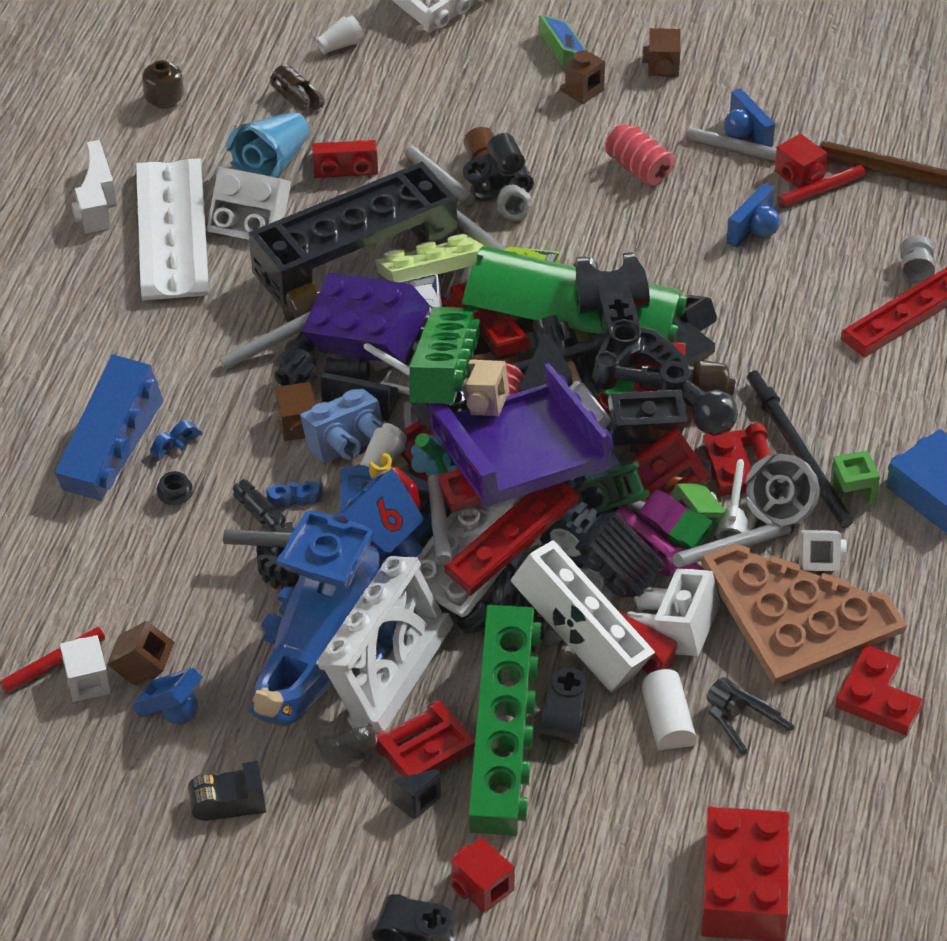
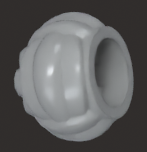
[496,185,531,222]

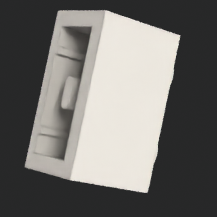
[206,166,291,240]

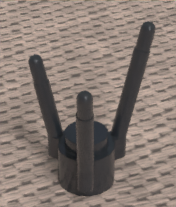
[707,677,794,755]

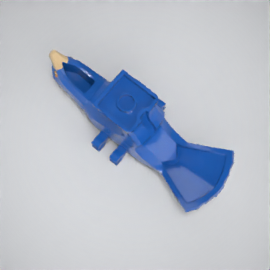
[248,464,449,725]

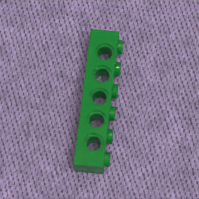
[409,307,480,404]
[469,605,541,836]

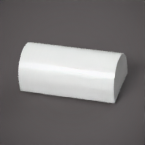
[642,669,697,751]

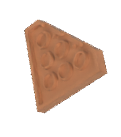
[701,543,907,686]

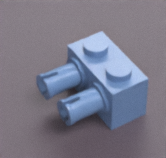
[300,388,384,464]

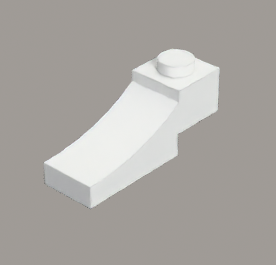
[71,140,116,234]

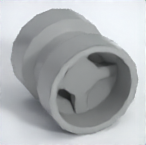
[900,235,935,283]

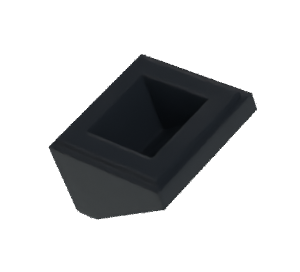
[682,295,717,331]
[392,769,441,820]

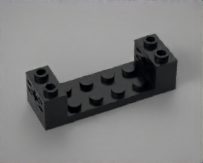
[248,161,458,306]

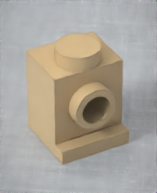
[463,360,509,416]

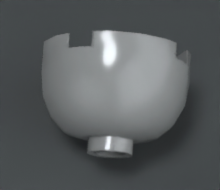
[745,453,820,526]

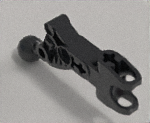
[575,252,738,436]

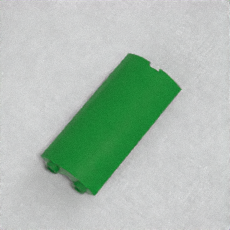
[462,246,687,343]

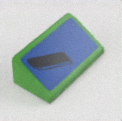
[538,15,586,68]

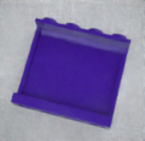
[428,363,614,507]

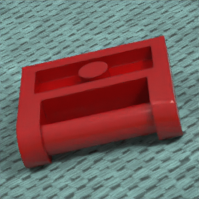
[703,423,771,496]
[626,428,712,503]
[372,700,475,777]

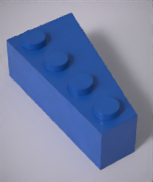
[55,354,164,501]

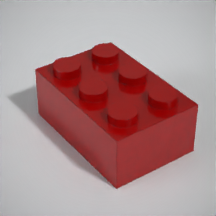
[701,806,789,941]

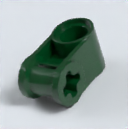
[577,460,650,514]

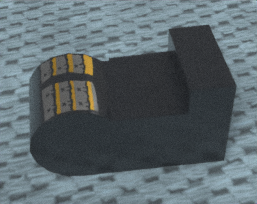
[188,761,266,821]

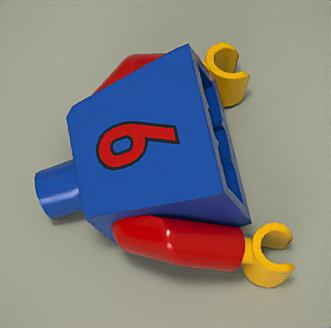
[334,453,423,557]

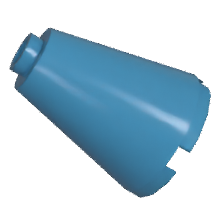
[226,112,310,178]

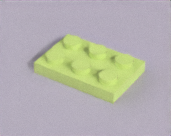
[375,234,484,282]

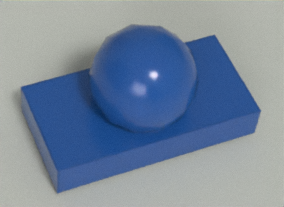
[723,88,775,147]
[727,183,780,248]
[132,668,203,725]

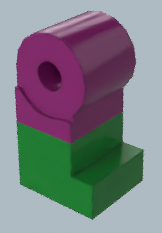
[638,490,712,550]

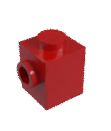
[775,133,827,189]
[451,837,515,913]

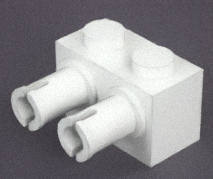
[628,568,720,656]

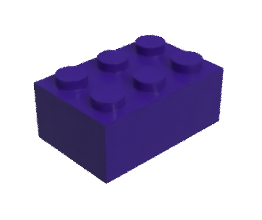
[302,273,430,364]

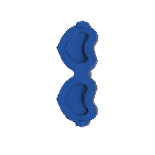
[150,421,203,461]
[266,481,323,507]

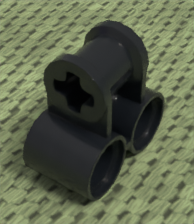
[463,133,534,201]

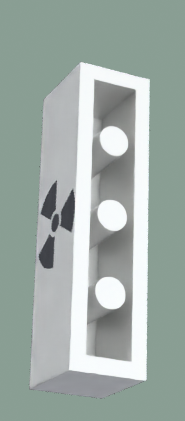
[510,540,655,693]

